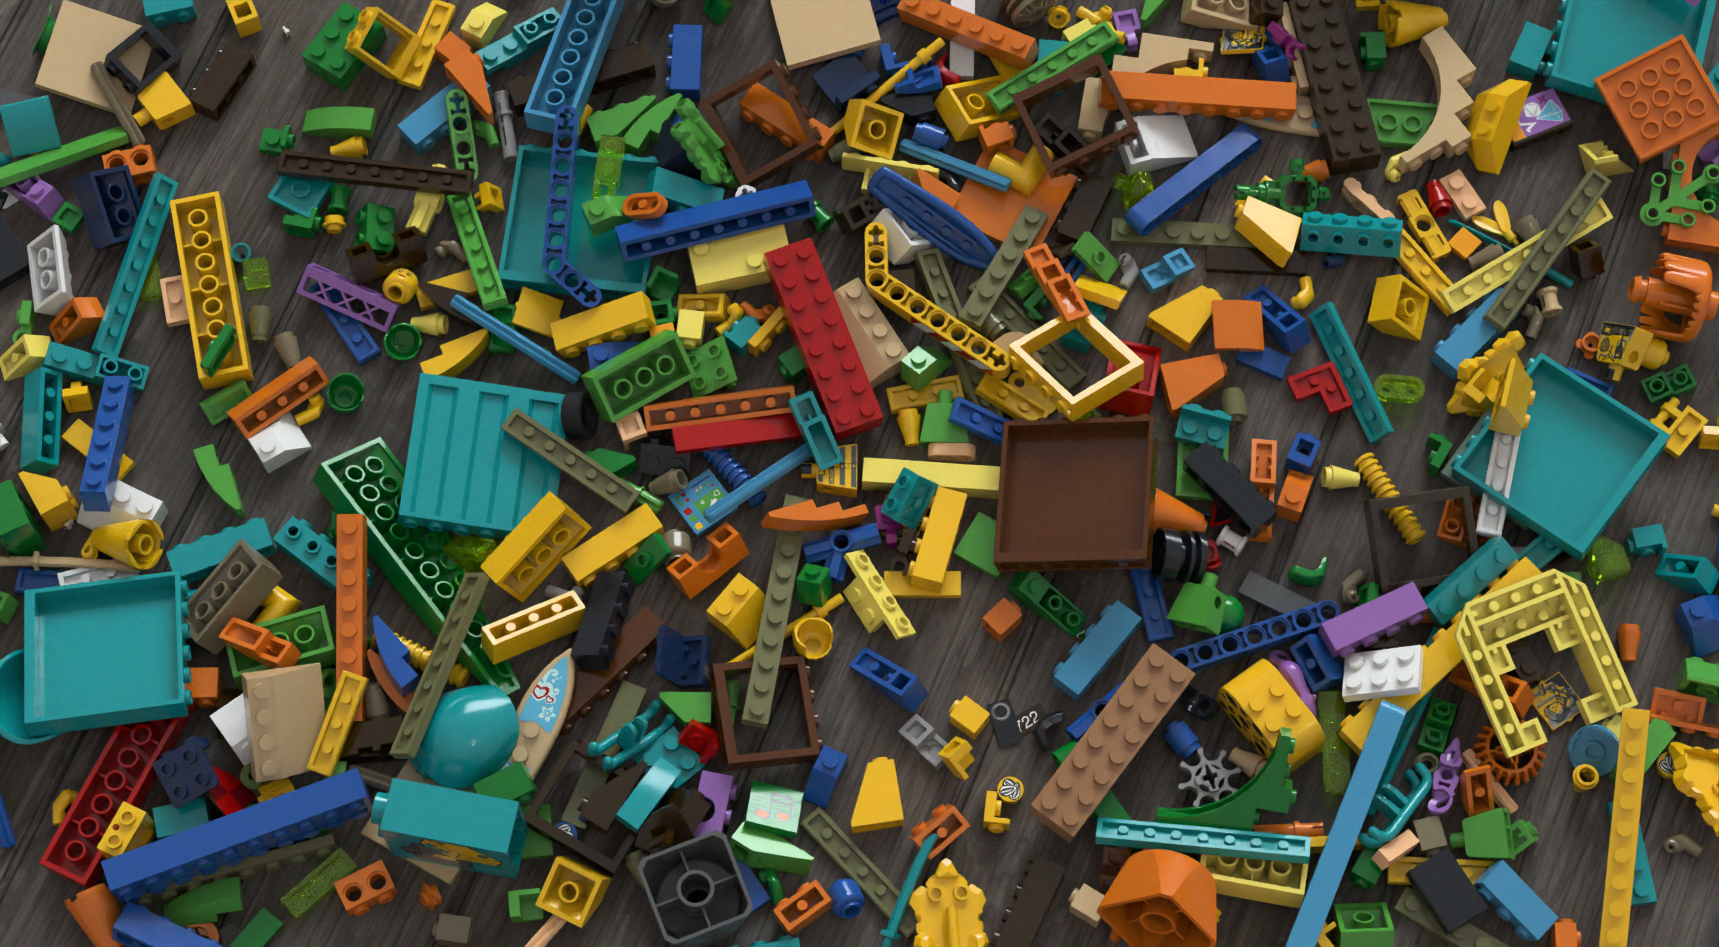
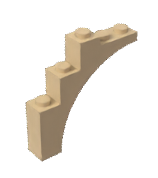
[1397,26,1476,174]

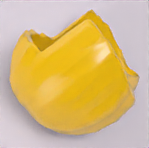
[792,617,834,661]

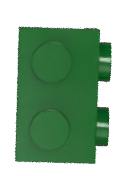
[354,203,395,255]

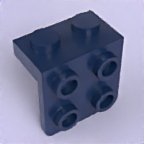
[813,53,881,114]
[654,625,712,689]
[152,736,220,808]

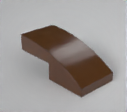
[1097,845,1132,896]

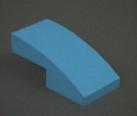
[1138,247,1196,294]

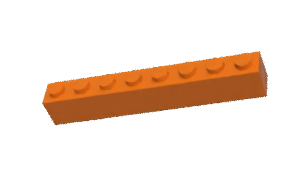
[1098,71,1296,121]
[336,514,367,724]

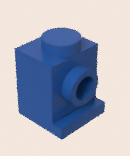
[1284,432,1321,475]

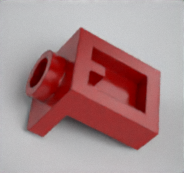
[678,718,720,765]

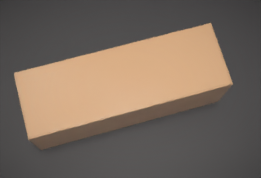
[1371,829,1420,871]

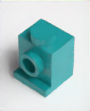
[723,315,761,358]
[1625,524,1668,557]

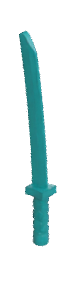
[1448,219,1574,289]
[880,833,938,947]

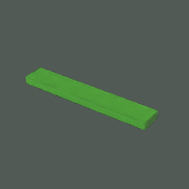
[986,21,1119,115]
[0,125,129,188]
[446,193,508,311]

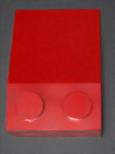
[1099,339,1161,417]

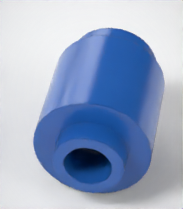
[911,122,949,151]
[1164,720,1201,760]

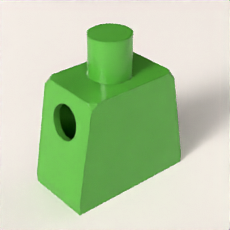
[920,390,968,448]
[1167,572,1227,636]
[1450,808,1515,860]

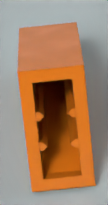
[1158,353,1228,419]

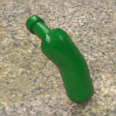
[326,509,338,540]

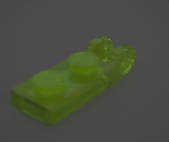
[592,134,626,199]

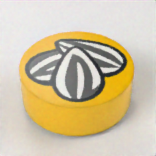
[1656,751,1676,779]
[997,777,1024,804]

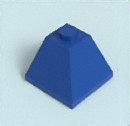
[1673,595,1719,658]

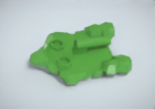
[670,98,741,189]

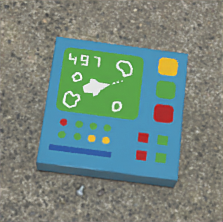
[668,469,739,538]

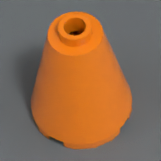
[1153,488,1207,534]
[64,883,125,947]

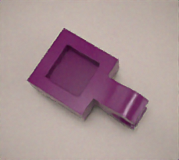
[1266,21,1306,61]
[875,505,903,549]

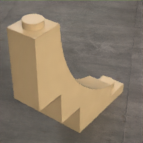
[1077,33,1214,143]

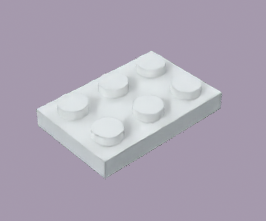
[1342,645,1424,702]

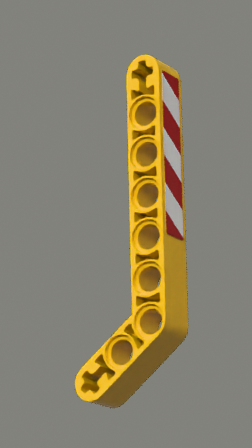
[865,222,1010,379]

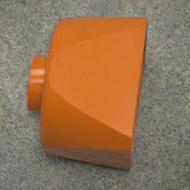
[1097,849,1217,947]

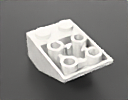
[1114,115,1198,177]

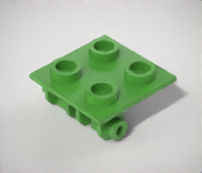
[687,335,738,398]

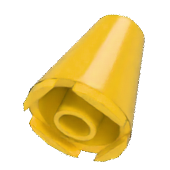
[1378,0,1448,48]
[92,519,164,570]

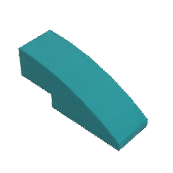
[786,391,844,471]
[615,757,682,833]

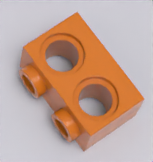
[102,145,158,186]
[334,859,398,917]

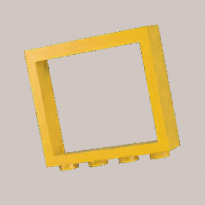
[1008,314,1144,421]

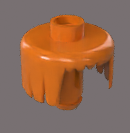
[1627,252,1719,343]

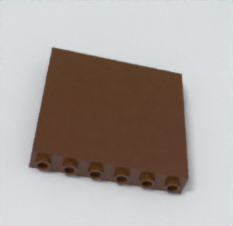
[993,414,1159,572]

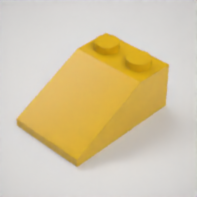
[933,75,1020,142]
[1489,358,1536,437]

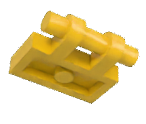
[1649,397,1709,459]

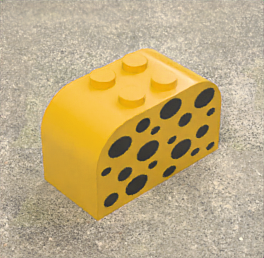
[1216,659,1326,773]

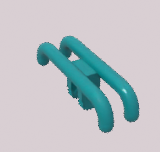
[587,699,676,771]
[1358,763,1432,849]

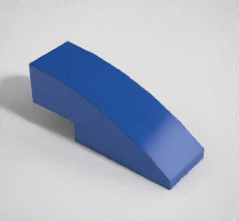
[373,615,419,698]

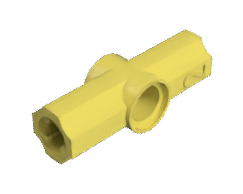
[406,163,447,237]

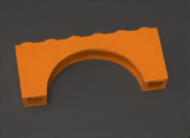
[1660,124,1719,254]

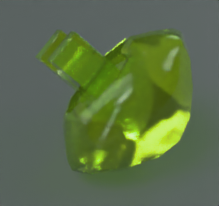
[1113,170,1155,211]

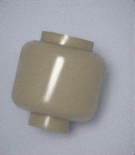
[661,529,692,566]

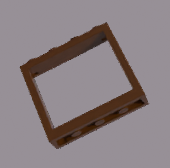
[1011,53,1140,179]
[699,59,824,187]
[709,655,823,771]

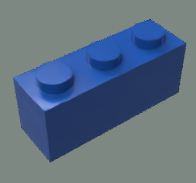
[666,24,704,101]

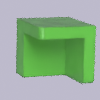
[508,888,544,923]

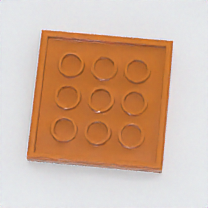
[1594,34,1719,164]
[954,148,1078,248]

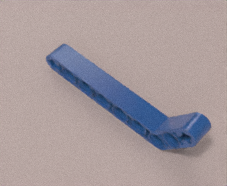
[542,105,604,310]

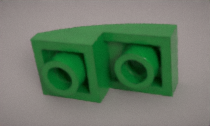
[1640,363,1698,404]
[1416,697,1457,757]

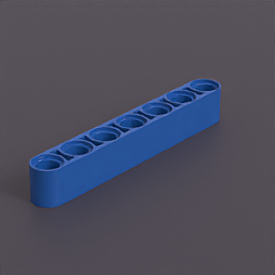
[1124,124,1263,237]
[1171,600,1340,673]

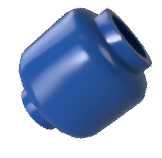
[827,879,865,919]

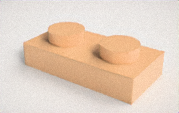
[1439,169,1486,222]
[160,275,190,327]

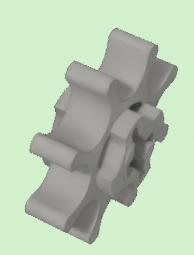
[1177,748,1241,807]

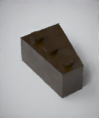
[339,715,408,765]

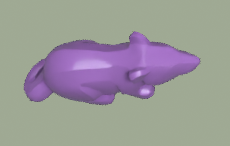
[1268,650,1317,719]
[1427,738,1462,815]

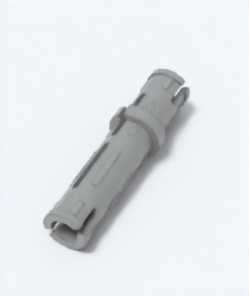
[493,90,518,163]

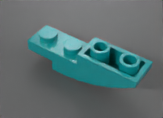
[473,7,560,75]
[42,341,150,391]

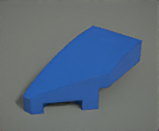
[894,65,943,94]

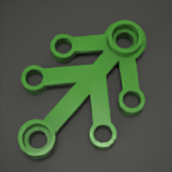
[1639,159,1719,229]

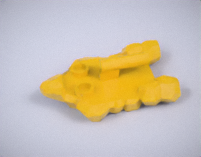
[1446,330,1526,418]
[1668,742,1719,837]
[909,858,989,947]

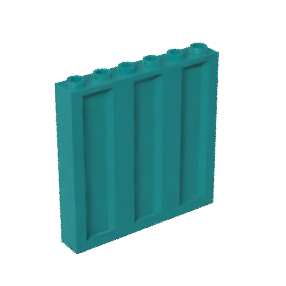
[397,373,565,539]

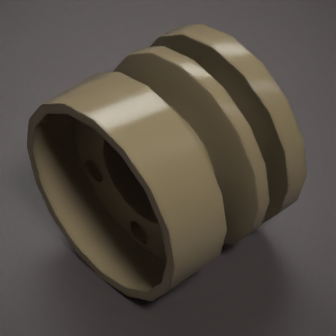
[998,0,1057,28]

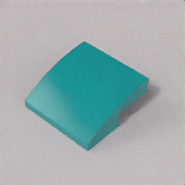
[0,95,62,157]

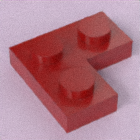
[1286,361,1353,416]

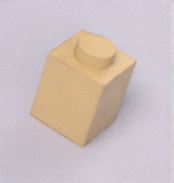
[1068,883,1104,928]

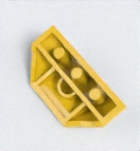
[1465,79,1532,175]

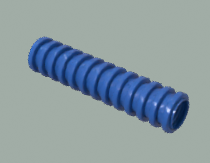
[699,448,768,509]

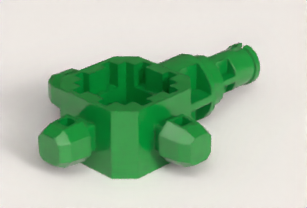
[1234,159,1331,227]

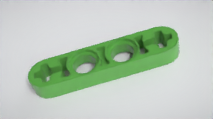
[444,89,479,181]

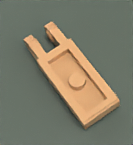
[1341,177,1395,219]

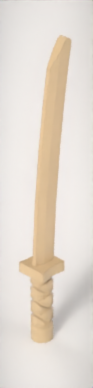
[0,551,140,573]

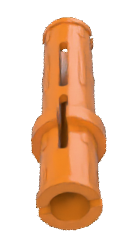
[1252,821,1324,837]

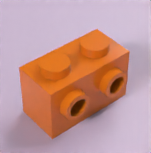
[908,804,970,860]
[773,879,832,936]

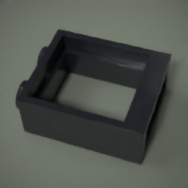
[104,21,183,97]

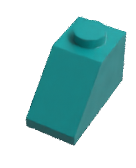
[1654,553,1719,595]

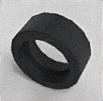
[561,391,598,440]

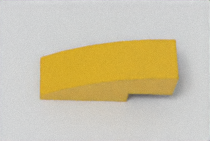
[420,328,490,377]

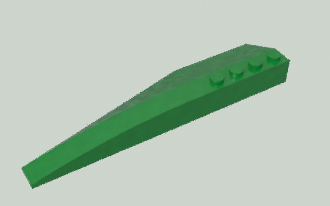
[312,437,521,696]

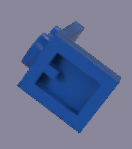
[879,43,933,81]

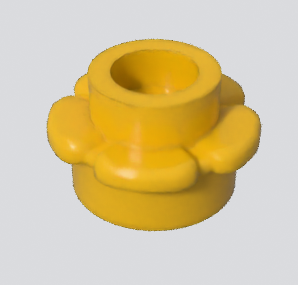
[1047,5,1070,29]
[322,215,347,234]

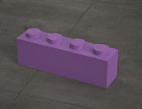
[1318,582,1428,658]

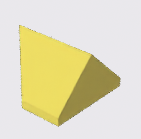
[1578,141,1634,177]

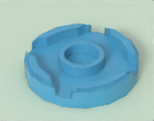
[1567,724,1619,776]

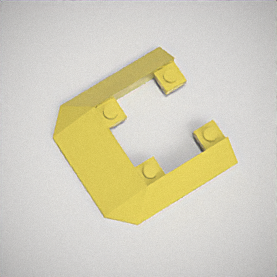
[1454,569,1638,758]

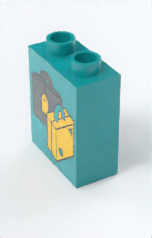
[371,778,529,879]

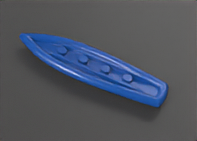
[867,166,998,271]

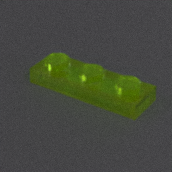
[280,847,359,921]

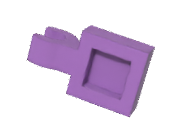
[1112,8,1141,53]

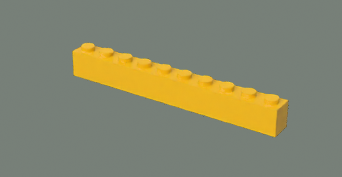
[1338,556,1542,756]
[1599,707,1650,947]

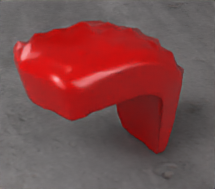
[934,52,962,88]
[1205,539,1222,573]

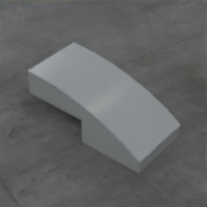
[898,714,948,771]

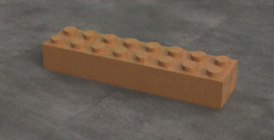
[1028,643,1195,843]

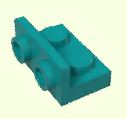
[1174,403,1232,453]
[881,467,939,529]

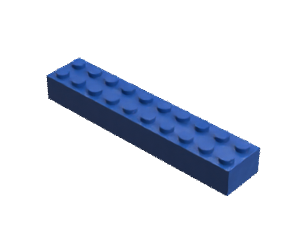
[101,768,373,904]

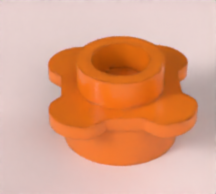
[1575,332,1600,360]
[419,883,442,912]

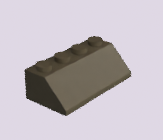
[186,538,283,655]

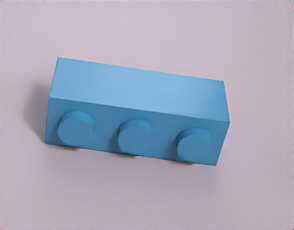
[1473,860,1559,941]

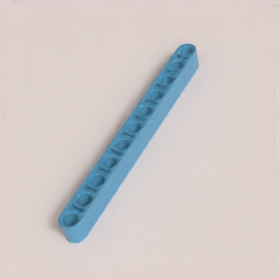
[1285,700,1407,947]

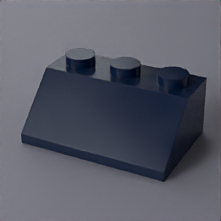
[72,165,142,251]

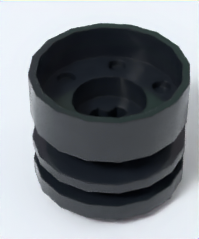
[1149,527,1208,584]

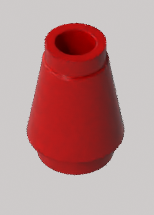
[1425,180,1453,217]

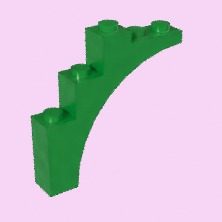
[1155,727,1297,831]

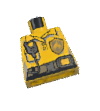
[1596,321,1654,382]

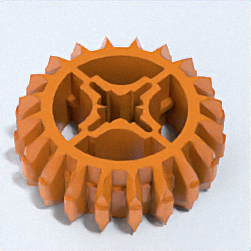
[1474,720,1546,787]

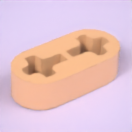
[928,442,976,462]

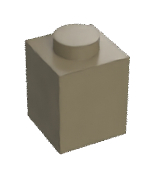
[1409,815,1448,858]
[432,913,475,947]

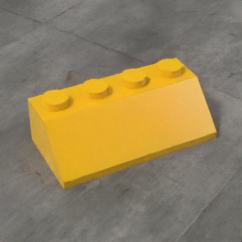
[480,491,592,603]

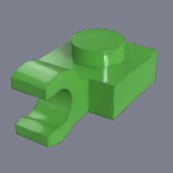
[12,300,37,343]

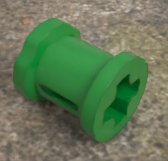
[327,185,352,216]
[806,201,835,233]

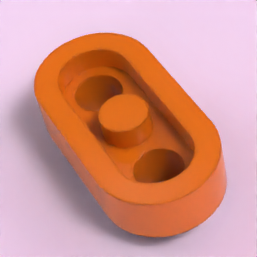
[622,192,668,220]

